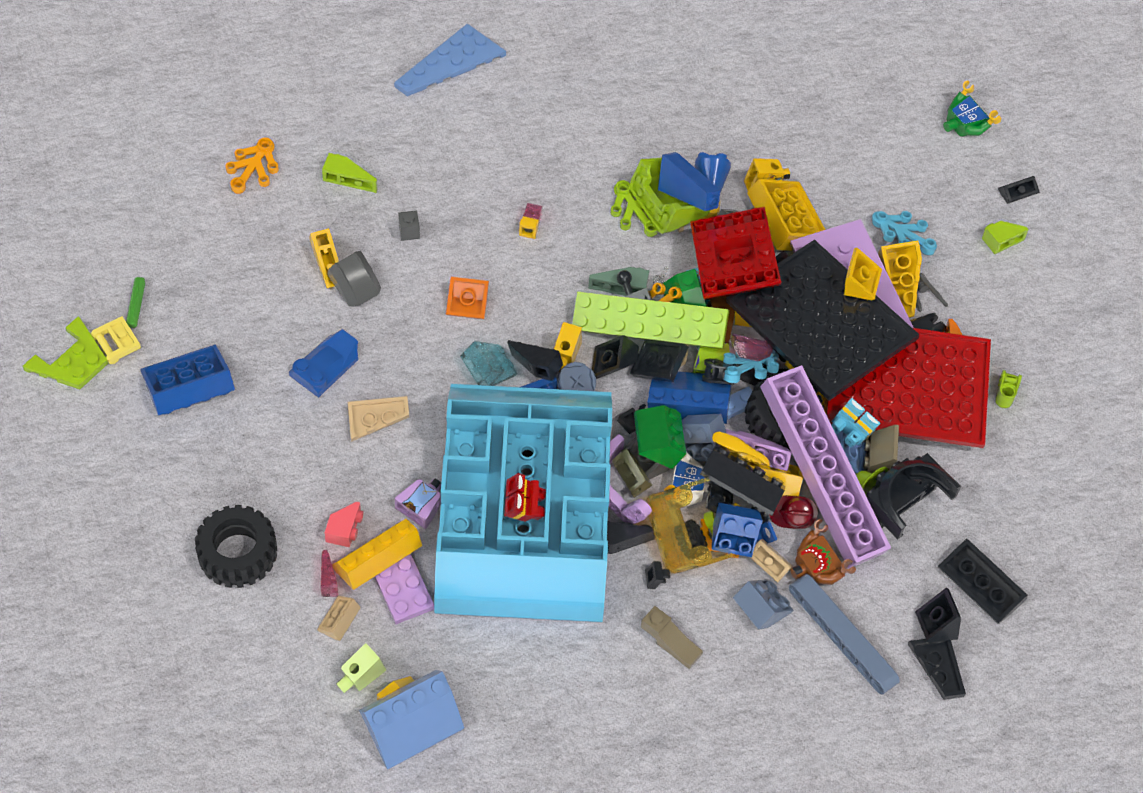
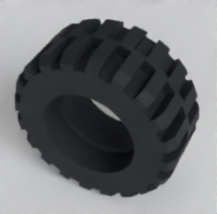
[744,373,824,450]
[195,505,278,588]

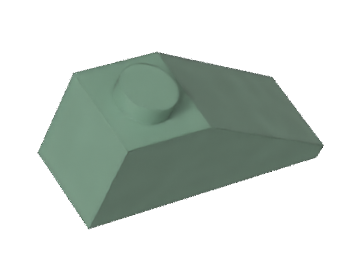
[588,267,650,296]

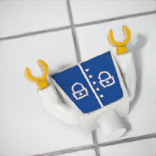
[664,452,709,507]

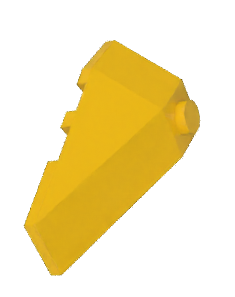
[878,240,922,318]

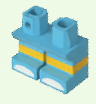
[831,398,880,447]

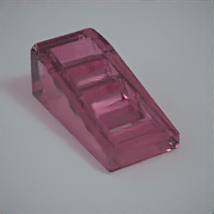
[321,550,339,597]

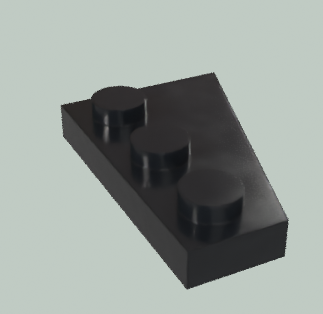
[908,639,966,700]

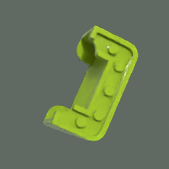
[630,158,711,234]

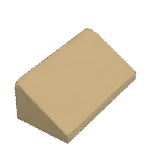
[750,539,793,582]
[317,596,360,641]

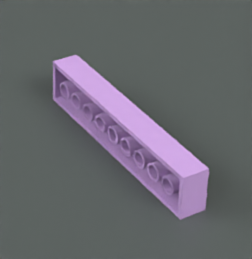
[760,365,891,569]

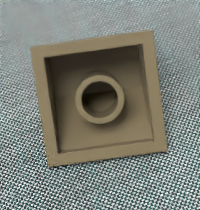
[863,425,899,473]

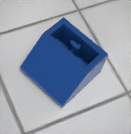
[712,503,763,557]

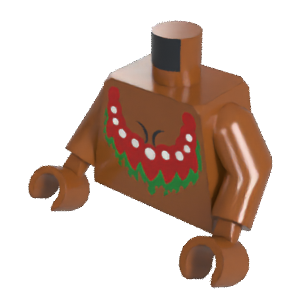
[790,519,856,585]

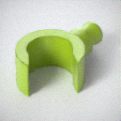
[704,511,714,536]

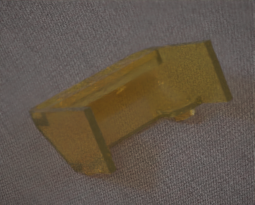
[645,477,733,574]

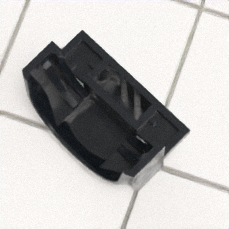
[866,453,961,540]

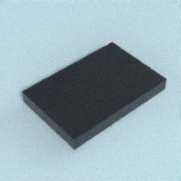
[630,339,689,382]

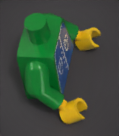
[943,80,1001,137]

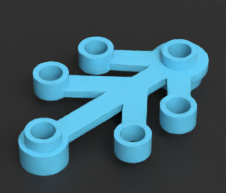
[872,211,937,255]
[723,347,779,383]

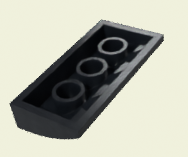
[938,538,1028,624]

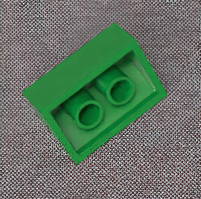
[634,405,686,469]

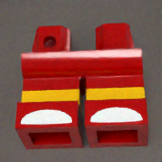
[504,473,546,522]

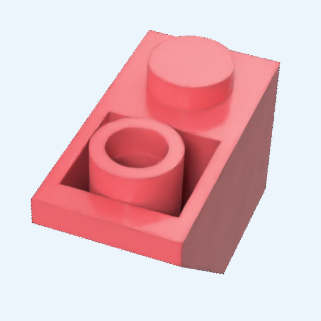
[324,502,364,548]

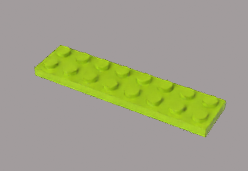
[572,291,729,349]

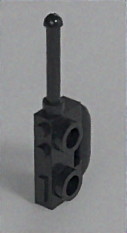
[705,480,733,513]

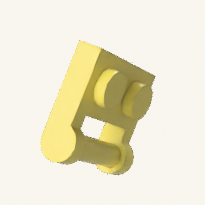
[91,316,141,364]

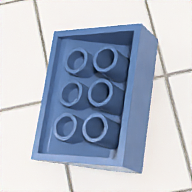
[359,670,464,770]

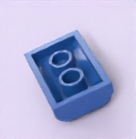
[289,329,359,398]

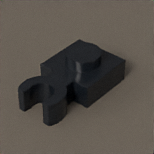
[617,404,646,434]

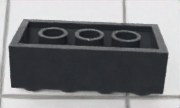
[700,446,785,516]

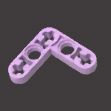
[609,486,652,525]

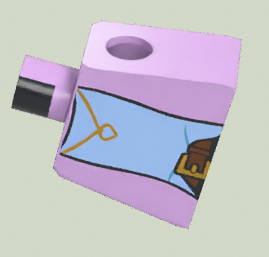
[395,478,441,529]

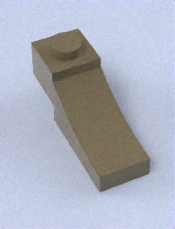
[641,606,703,669]

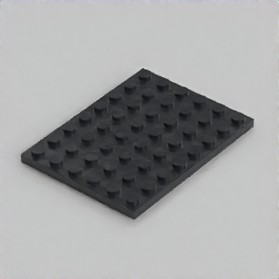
[726,239,919,401]

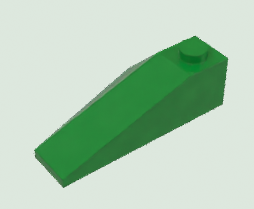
[662,269,707,350]

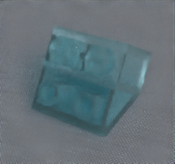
[460,341,517,386]

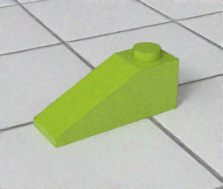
[322,153,377,193]

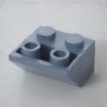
[682,414,726,461]
[733,579,794,629]

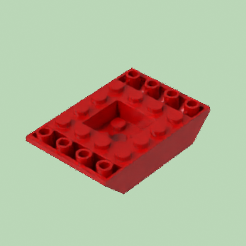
[690,207,781,300]

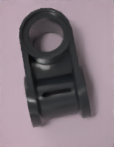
[702,358,739,385]

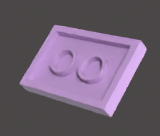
[375,554,434,624]

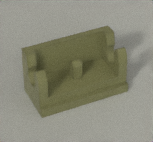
[612,448,652,498]

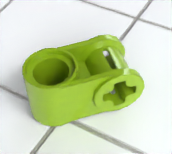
[995,370,1022,408]

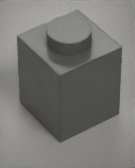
[398,210,420,241]

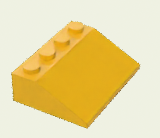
[747,178,826,251]

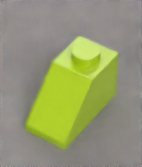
[982,221,1029,254]

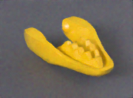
[712,432,770,467]

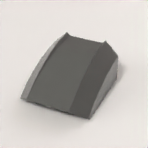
[327,251,381,306]

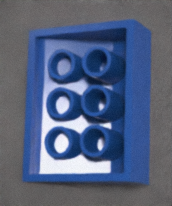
[140,344,235,416]
[647,371,732,424]

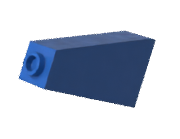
[658,152,721,211]

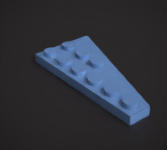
[394,24,506,97]

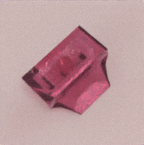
[730,333,773,361]

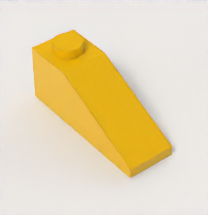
[309,228,339,288]

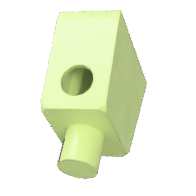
[336,643,386,693]

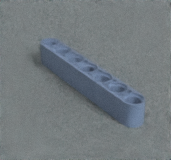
[789,574,900,695]

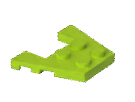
[23,316,108,390]

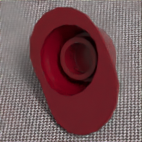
[769,495,818,529]

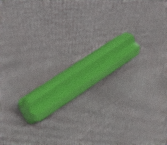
[126,277,145,328]

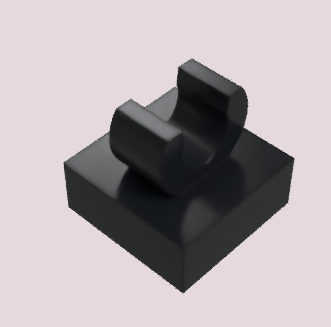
[645,561,671,589]

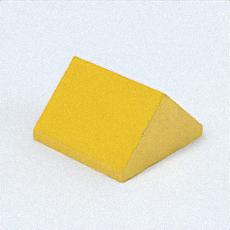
[844,247,882,300]

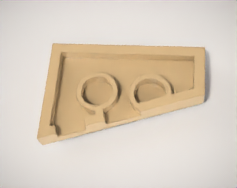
[348,396,409,442]

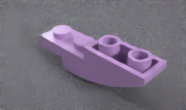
[726,429,792,471]

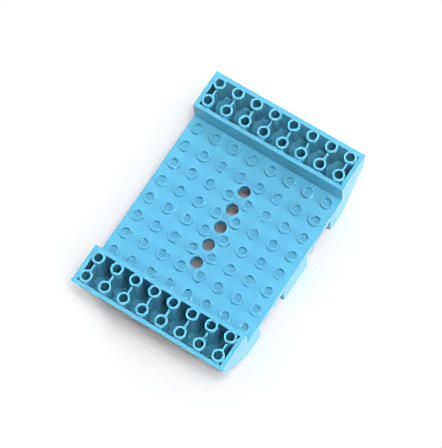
[434,384,612,622]

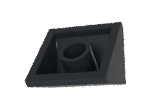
[915,587,961,643]

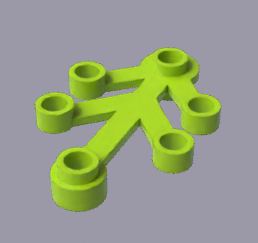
[610,180,658,237]

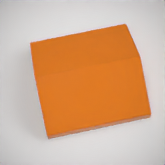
[446,277,489,319]

